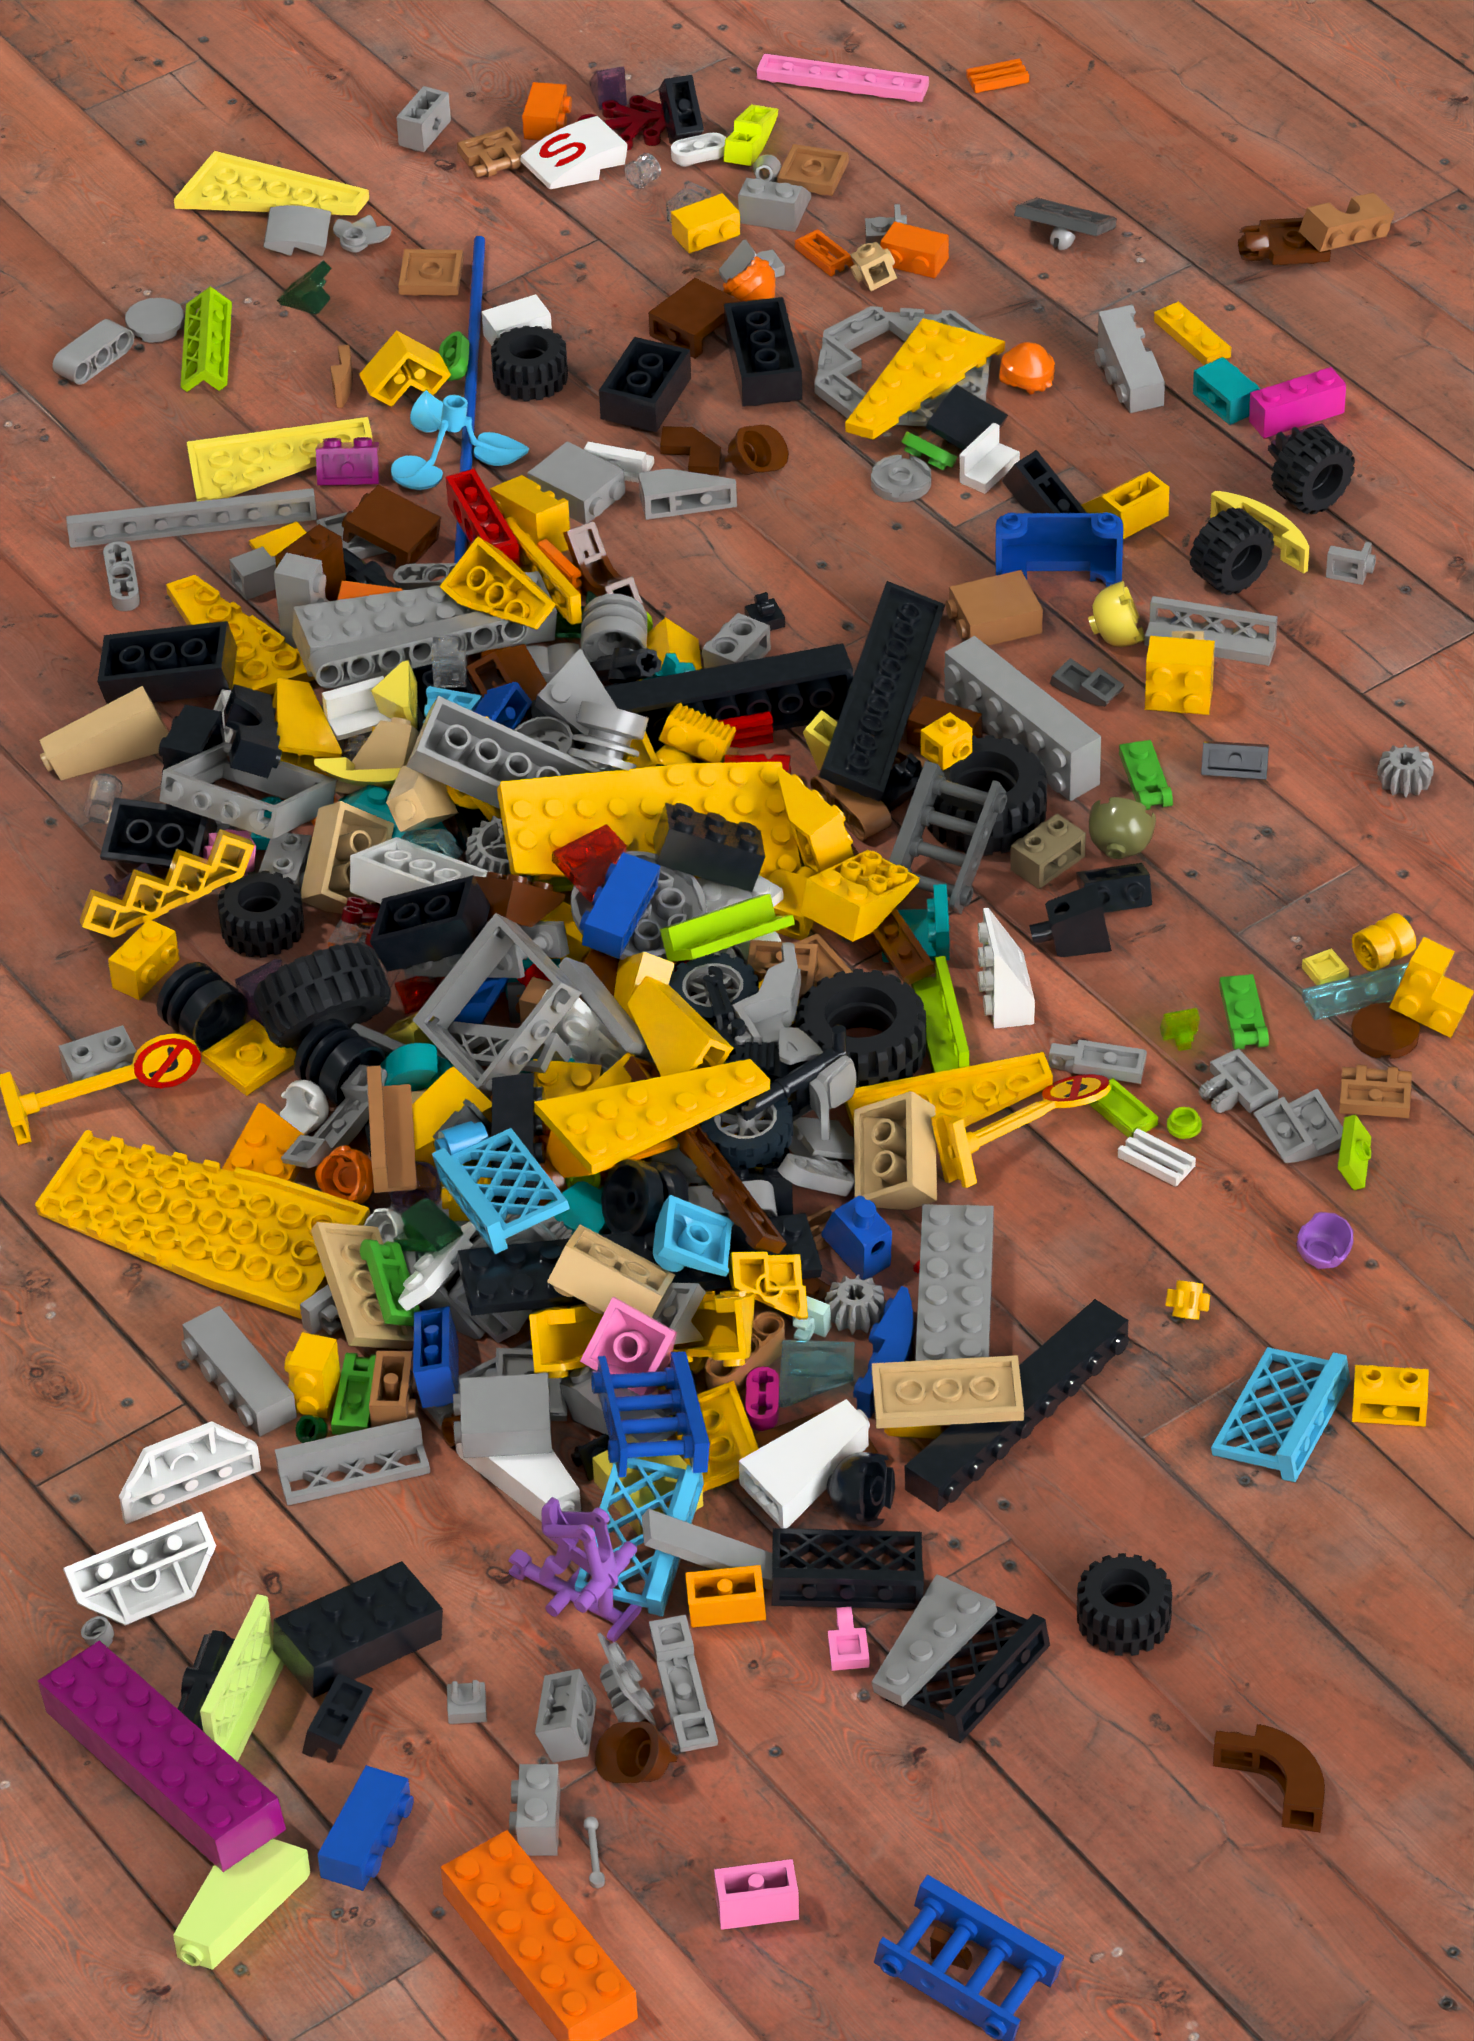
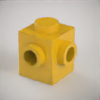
[921,712,973,771]

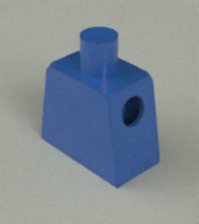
[821,1195,892,1280]

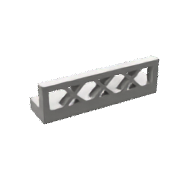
[1144,596,1278,666]
[437,1021,573,1073]
[275,1417,430,1506]

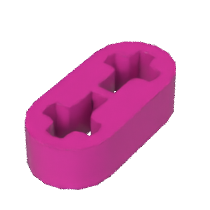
[745,1367,780,1431]

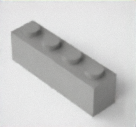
[181,1306,297,1437]

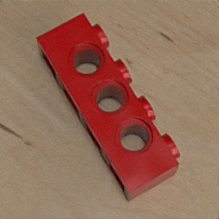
[445,468,521,569]

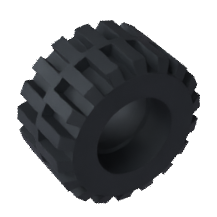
[491,326,568,401]
[1271,428,1355,514]
[1190,507,1274,595]
[218,871,305,958]
[1077,1553,1172,1656]

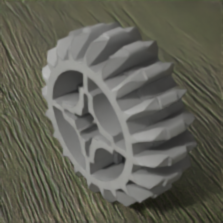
[466,816,541,882]

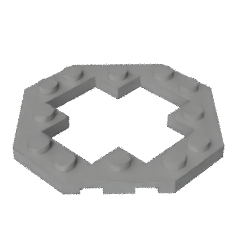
[814,306,992,426]

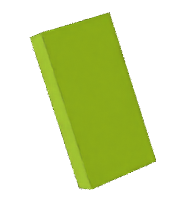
[1089,1078,1158,1138]

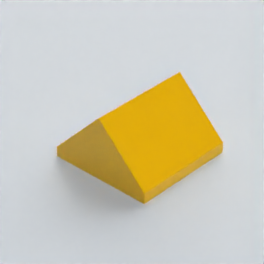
[639,617,702,681]

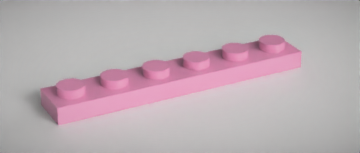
[757,54,929,102]

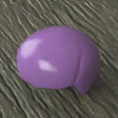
[1296,1212,1353,1269]

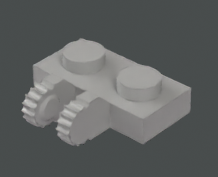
[1198,1048,1278,1113]

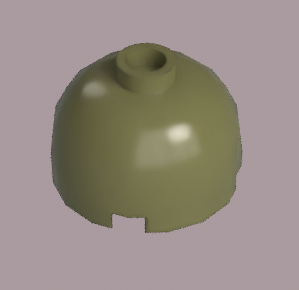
[1089,797,1156,859]

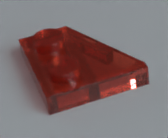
[551,824,627,903]

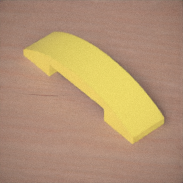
[1210,491,1309,574]
[314,757,401,788]

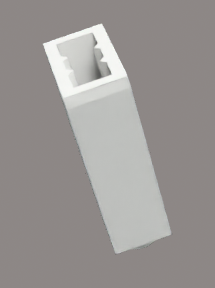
[739,1399,870,1529]
[456,1443,581,1522]

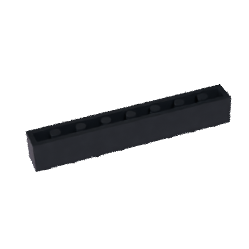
[904,1299,1129,1512]

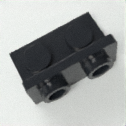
[1076,863,1152,913]

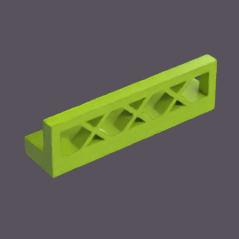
[180,286,232,392]
[660,894,795,962]
[912,956,969,1073]

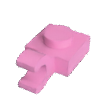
[828,1606,869,1671]

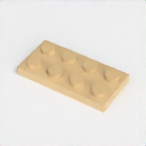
[311,1222,414,1350]
[872,1355,1024,1429]

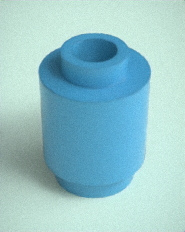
[434,1121,489,1156]

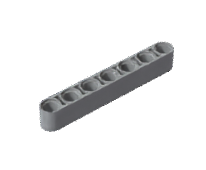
[308,611,528,688]

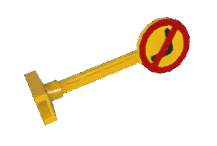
[0,1033,201,1146]
[931,1074,1111,1188]

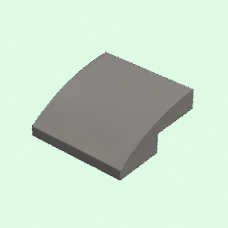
[263,205,331,256]
[1253,1088,1343,1163]

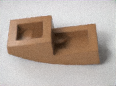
[330,344,353,408]

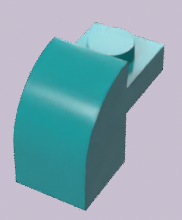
[379,1043,455,1092]

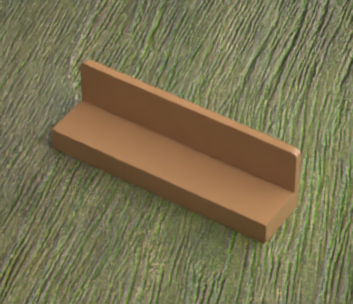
[367,1065,417,1193]

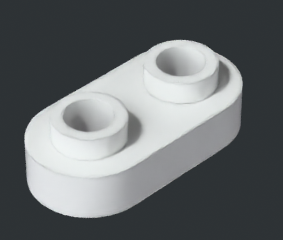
[671,132,726,167]

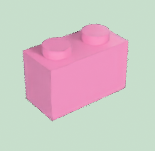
[714,1859,799,1930]

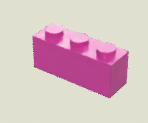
[1249,367,1346,439]

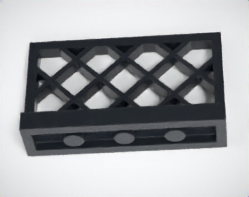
[772,1528,924,1609]
[885,1606,1050,1743]

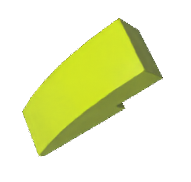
[723,104,779,166]

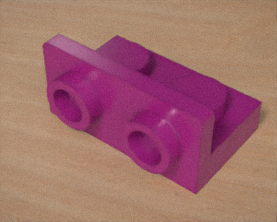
[316,437,380,485]

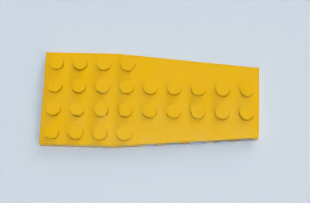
[497,762,801,882]
[35,1130,371,1319]

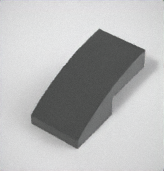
[1049,658,1124,707]

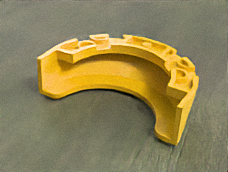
[529,1291,755,1378]

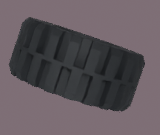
[926,735,1047,856]
[253,942,391,1048]
[795,969,926,1088]

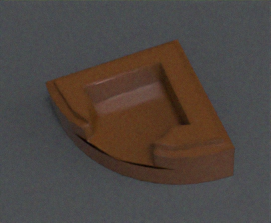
[930,1927,973,1970]

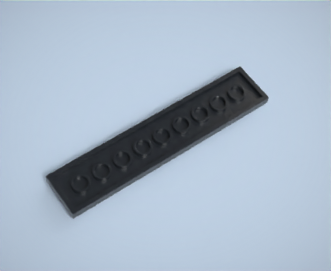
[818,581,945,801]
[457,1213,823,1316]

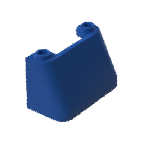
[995,512,1123,587]

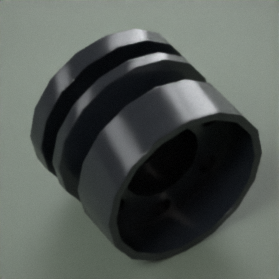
[156,962,249,1052]
[294,1018,386,1107]

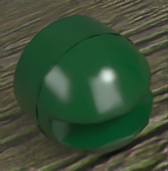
[295,1415,328,1443]

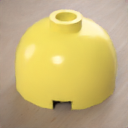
[1088,581,1145,647]

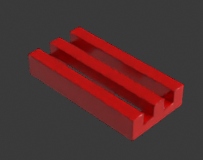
[718,712,774,749]

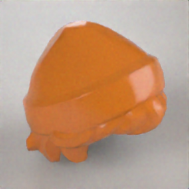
[723,256,776,302]
[999,342,1055,395]
[315,1145,374,1205]

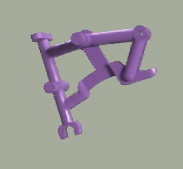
[509,1497,642,1642]

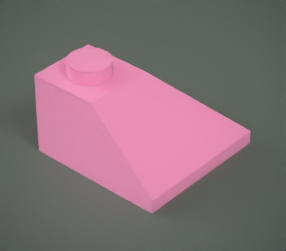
[580,1297,677,1396]

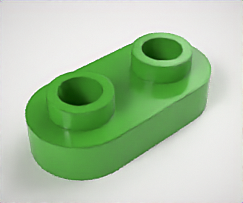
[439,331,470,381]
[901,431,958,470]

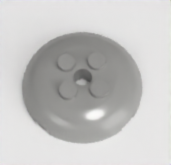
[571,851,707,960]

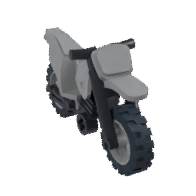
[669,942,856,1168]

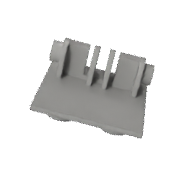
[597,1632,656,1725]

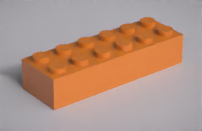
[440,1830,638,2041]

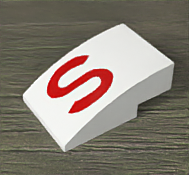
[520,116,628,189]

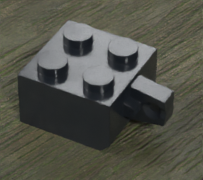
[159,704,225,785]

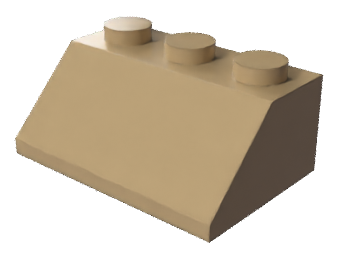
[300,801,394,914]
[854,1091,937,1210]
[547,1225,675,1318]

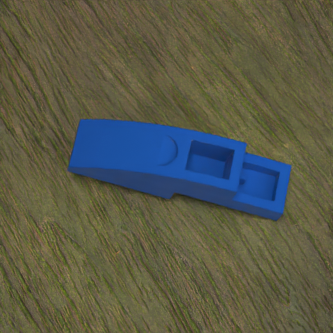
[853,1286,913,1418]

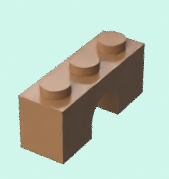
[1299,192,1395,252]

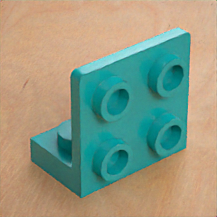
[882,884,950,963]

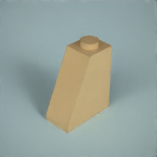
[335,717,419,797]
[386,765,458,832]

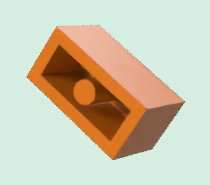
[522,82,572,140]
[880,221,949,279]

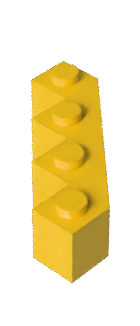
[80,829,254,938]

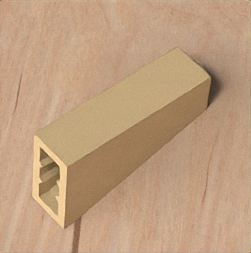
[39,686,169,780]

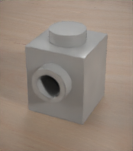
[229,547,276,600]

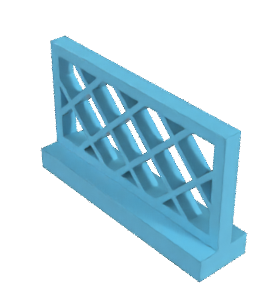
[432,1128,570,1254]
[1211,1347,1351,1482]
[575,1458,704,1617]

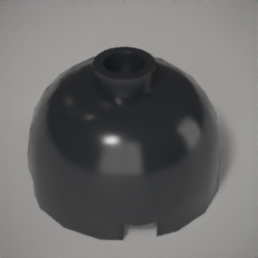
[827,1452,895,1528]

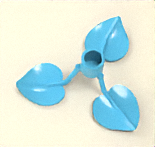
[391,390,529,490]

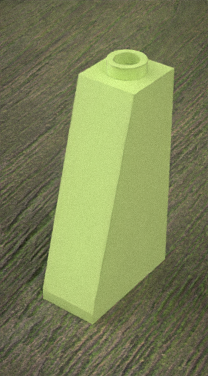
[173,1839,310,1970]

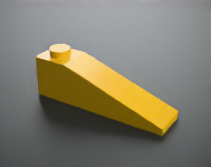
[439,536,556,630]

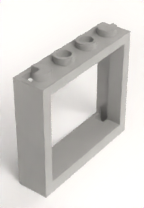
[159,742,337,840]
[413,913,582,1097]

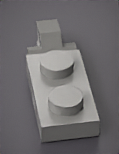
[1048,1040,1147,1084]

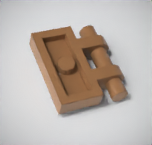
[457,127,526,178]
[1339,1064,1412,1118]

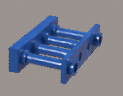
[591,1351,710,1478]
[874,1874,1064,2041]

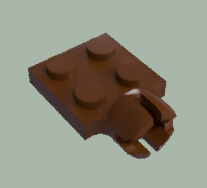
[1238,218,1331,265]

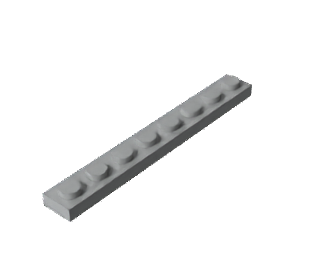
[66,488,317,548]

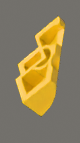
[728,1252,808,1320]

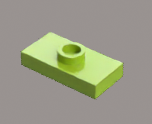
[1337,1114,1372,1191]

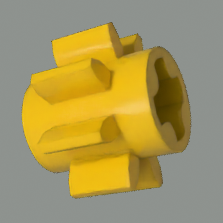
[1165,1280,1210,1320]

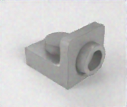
[865,204,907,245]
[1326,541,1376,585]

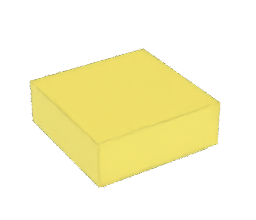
[1302,948,1349,989]

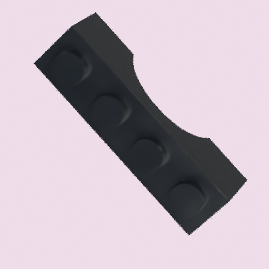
[224,684,282,779]

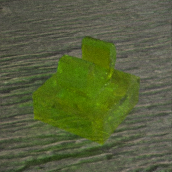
[1160,1008,1200,1051]

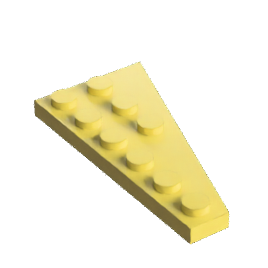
[174,151,369,215]
[187,417,373,501]

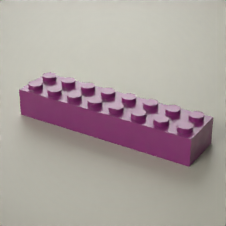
[37,1640,286,1872]

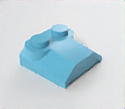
[653,1195,734,1277]

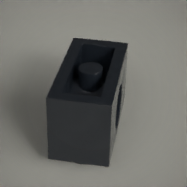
[658,75,704,144]

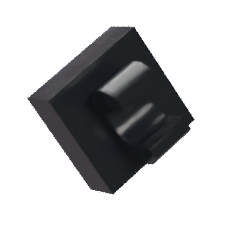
[744,592,785,631]

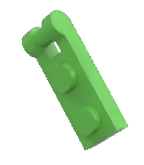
[1119,740,1173,810]
[1219,974,1269,1050]
[360,1239,420,1326]
[331,1353,376,1435]

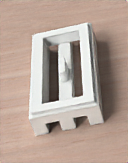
[1118,1128,1196,1187]

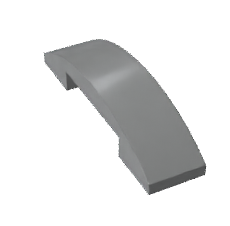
[281,1065,388,1168]
[649,1615,718,1752]

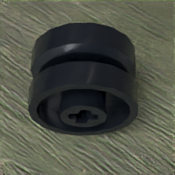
[601,1159,689,1235]

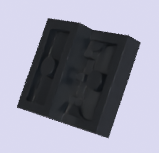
[925,384,1008,451]

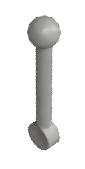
[583,1816,605,1889]

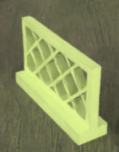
[200,1594,284,1762]

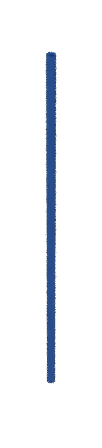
[454,236,485,563]

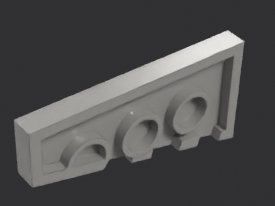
[872,1574,997,1707]

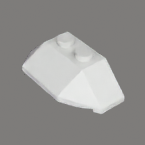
[119,1421,261,1524]
[63,1511,216,1626]

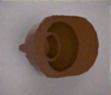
[724,425,789,475]
[595,1722,678,1783]

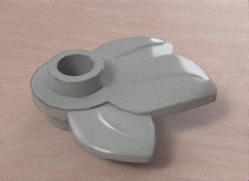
[333,215,392,253]

